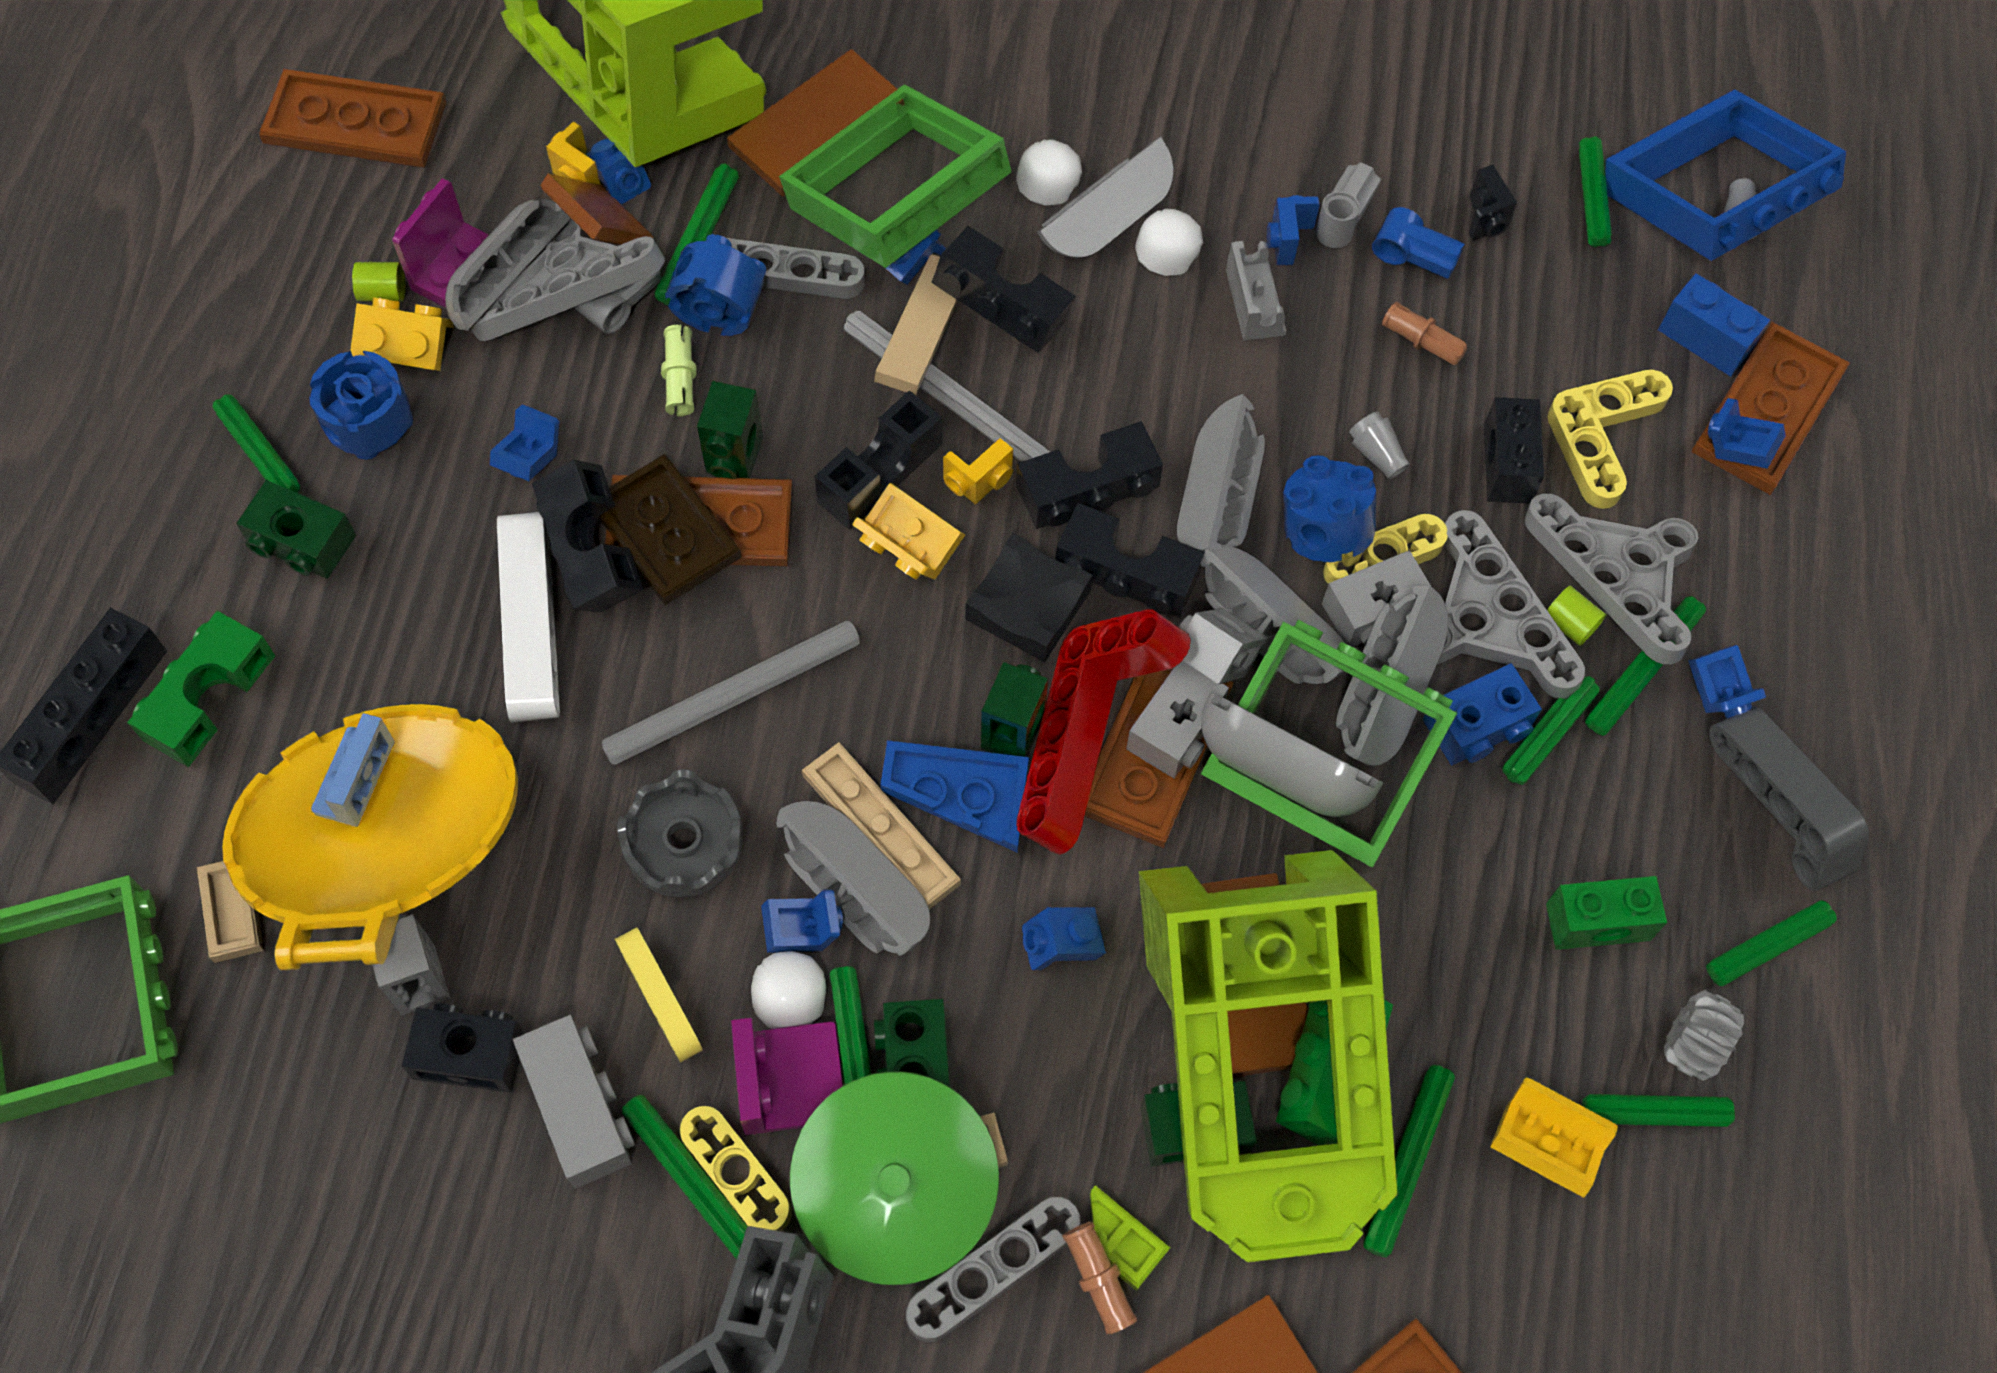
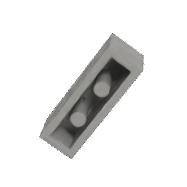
[513,1015,635,1190]

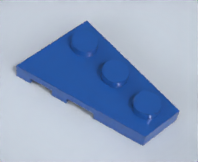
[881,740,1029,853]

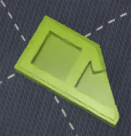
[1090,1185,1170,1291]

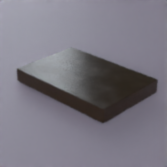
[599,453,742,605]

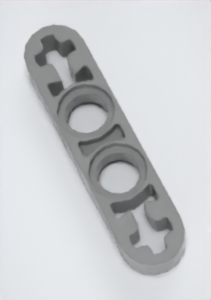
[727,238,865,299]
[906,1197,1080,1342]

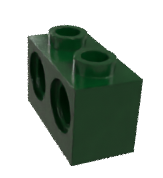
[874,999,949,1086]

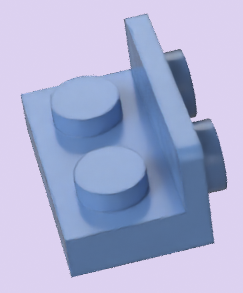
[311,713,395,827]

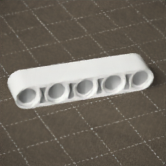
[497,512,560,723]

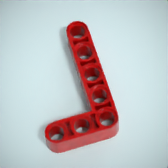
[1016,609,1191,855]

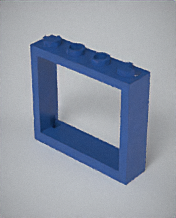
[1606,89,1846,261]

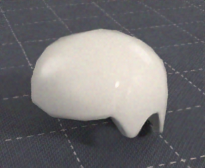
[1016,140,1082,205]
[1135,209,1203,276]
[751,951,826,1029]

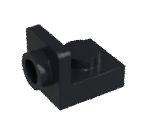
[1468,164,1517,241]

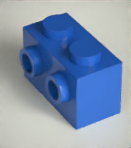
[1658,273,1770,377]
[1422,663,1542,766]

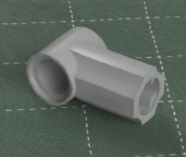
[1315,162,1381,248]
[574,271,661,334]

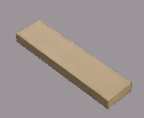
[874,254,958,395]
[802,742,961,910]

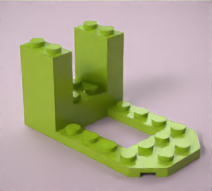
[501,0,766,167]
[1139,850,1397,1262]

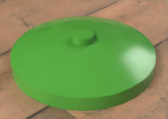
[790,1071,999,1285]

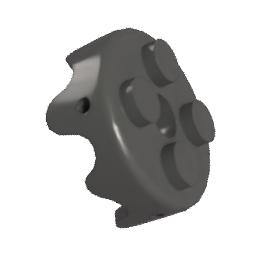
[617,769,744,898]

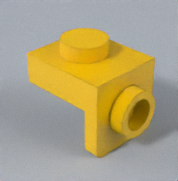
[546,122,601,185]
[943,438,1013,505]

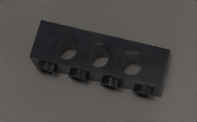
[0,607,167,805]

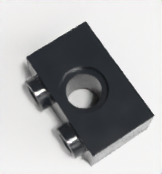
[1484,397,1544,504]
[401,1003,524,1093]

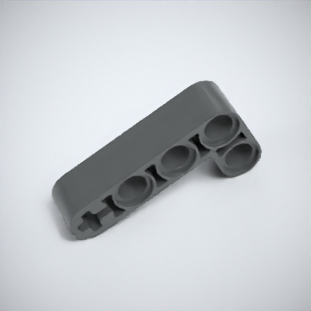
[1709,706,1869,892]

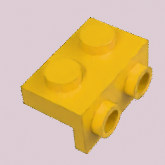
[350,297,454,371]
[852,483,965,580]
[1490,1078,1618,1198]

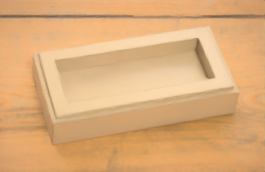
[197,861,264,963]

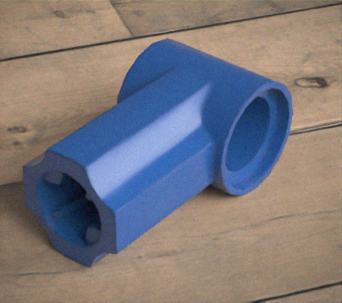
[1372,207,1465,279]

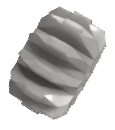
[1664,990,1744,1081]

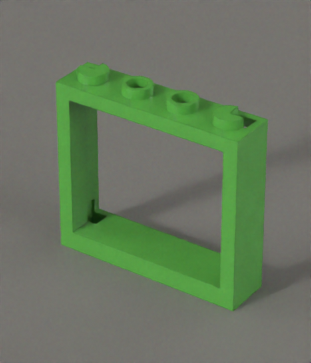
[779,84,1012,268]
[1201,620,1457,868]
[0,875,178,1123]

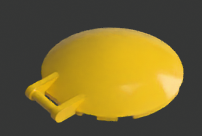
[222,704,518,970]

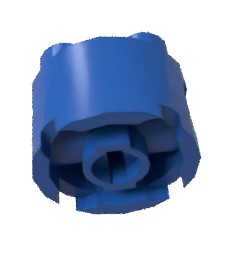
[665,234,766,336]
[309,351,413,460]
[1283,455,1376,563]

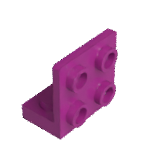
[392,178,489,308]
[731,1018,842,1135]

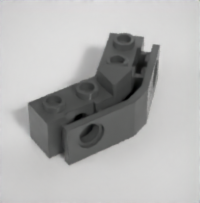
[652,1226,834,1373]

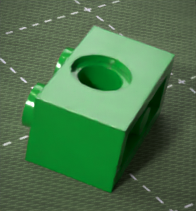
[1546,876,1667,950]

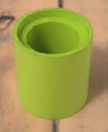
[352,262,406,302]
[1547,585,1607,646]

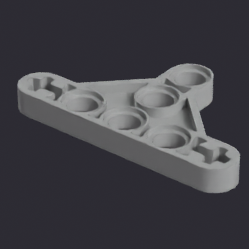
[470,219,665,341]
[1525,494,1698,665]
[1437,510,1585,699]

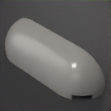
[1036,137,1173,258]
[445,199,571,330]
[1177,394,1265,552]
[1201,545,1344,684]
[1336,585,1448,766]
[1201,691,1384,817]
[776,801,930,956]

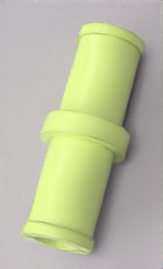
[661,325,697,416]

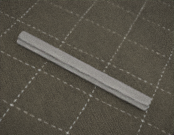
[843,311,1050,462]
[601,621,860,765]

